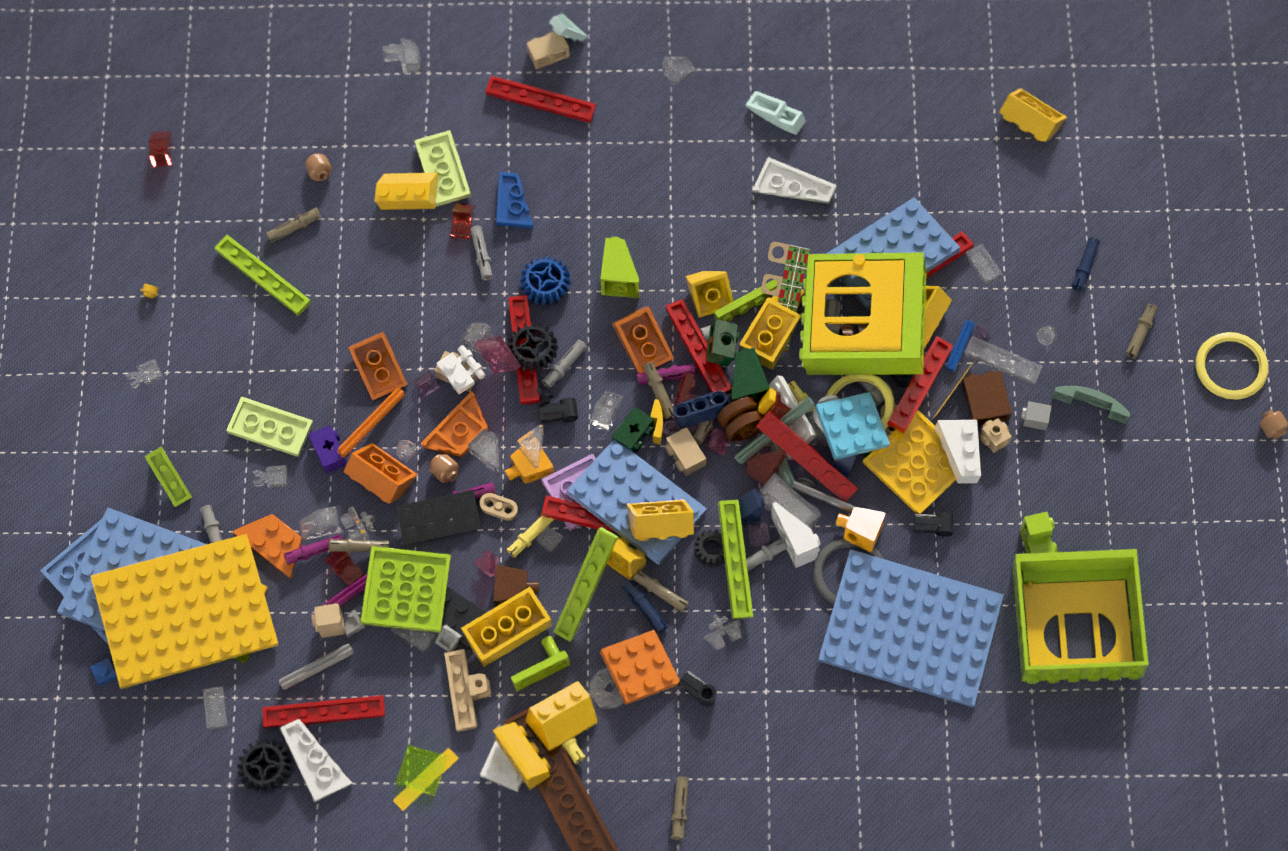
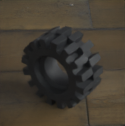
[694,529,725,568]

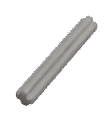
[279,644,353,690]

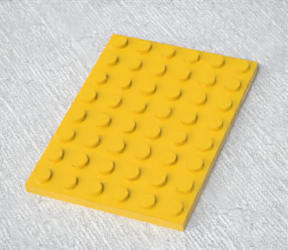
[91,534,278,689]

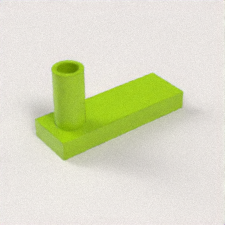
[144,447,192,507]
[511,636,570,692]

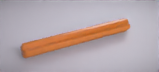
[337,388,405,457]

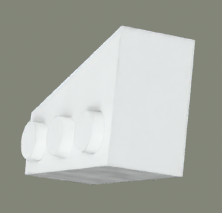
[935,420,981,483]

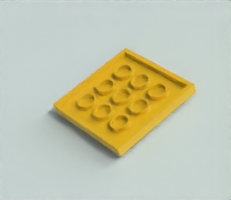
[862,410,956,514]

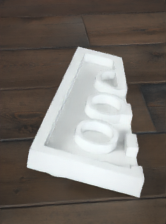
[753,157,836,204]
[769,375,816,460]
[280,719,352,802]

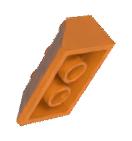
[344,443,418,504]

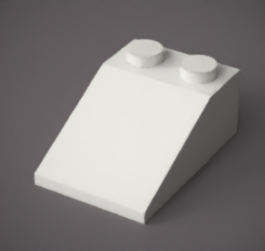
[771,502,820,568]

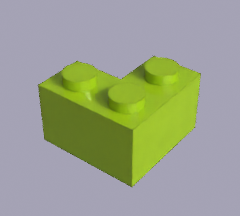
[1020,512,1058,554]

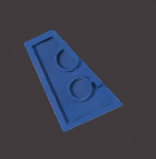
[496,172,534,229]

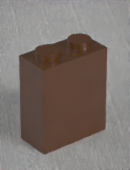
[962,370,1012,426]

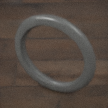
[813,538,884,605]

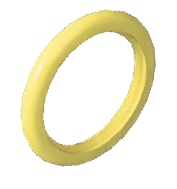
[1196,332,1269,400]
[826,374,895,430]

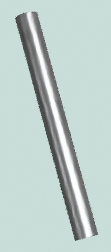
[791,481,856,513]

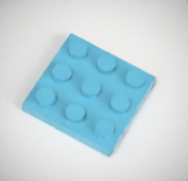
[815,392,890,460]

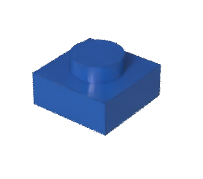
[90,658,117,686]

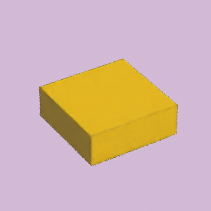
[758,388,776,415]

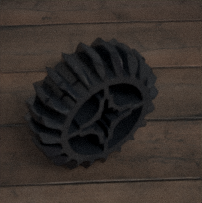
[506,322,558,373]
[237,739,293,794]

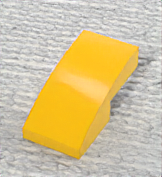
[650,399,663,445]

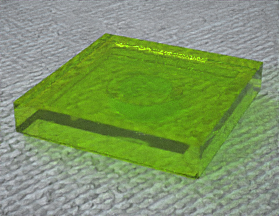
[395,745,448,796]

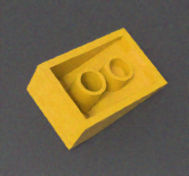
[739,298,801,370]
[607,537,646,581]

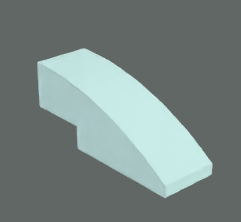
[746,91,806,135]

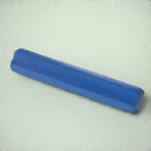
[946,320,975,372]

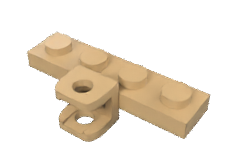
[445,649,491,732]

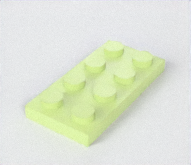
[415,130,471,207]
[226,397,314,457]

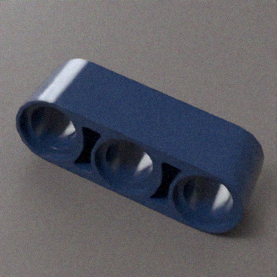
[673,391,729,428]

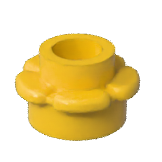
[140,284,159,299]

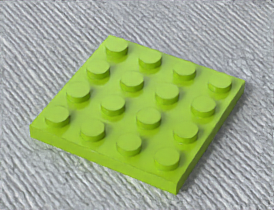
[361,546,451,633]

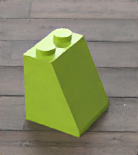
[600,237,640,298]

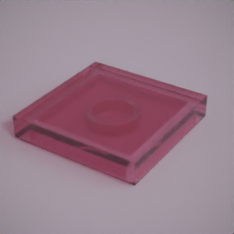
[474,335,521,374]

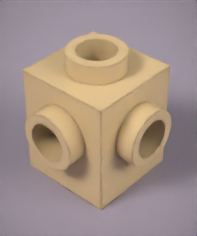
[980,418,1012,453]

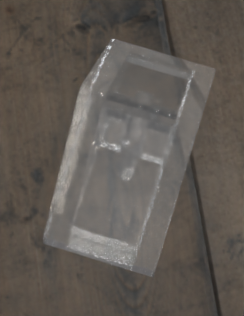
[662,57,696,85]
[517,425,544,468]

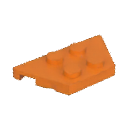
[421,391,488,457]
[233,514,303,579]

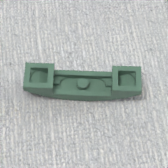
[1052,386,1130,424]

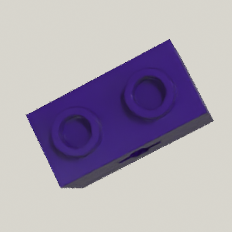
[308,425,348,474]

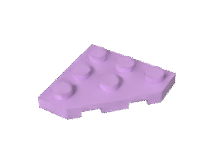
[541,454,596,531]

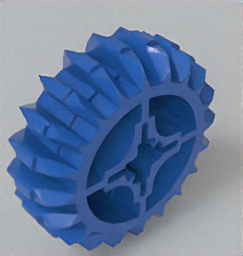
[520,255,571,306]

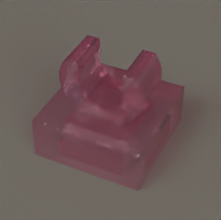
[704,429,728,455]
[474,551,498,576]

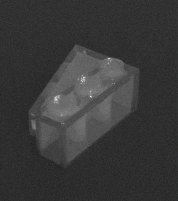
[760,473,821,531]

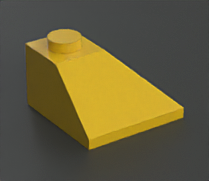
[686,271,733,318]

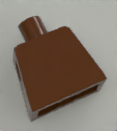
[493,565,540,607]

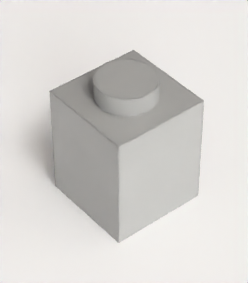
[1021,401,1051,430]

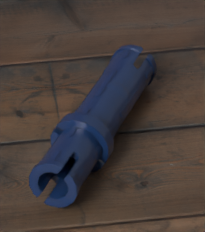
[1071,237,1100,291]
[622,580,668,634]

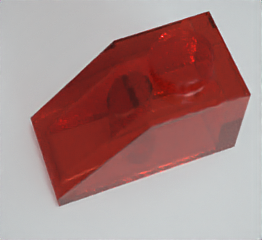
[149,131,172,167]
[745,450,787,485]

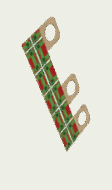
[761,242,810,353]

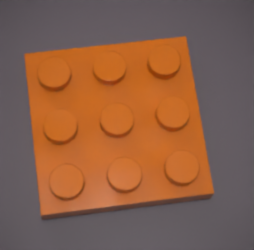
[600,630,680,705]

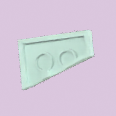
[549,13,587,42]

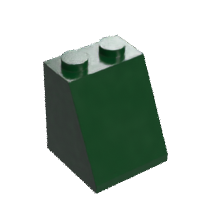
[731,348,770,404]

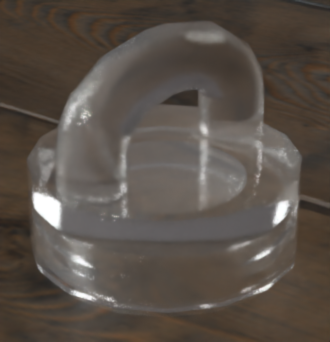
[1037,325,1058,345]
[396,440,417,461]

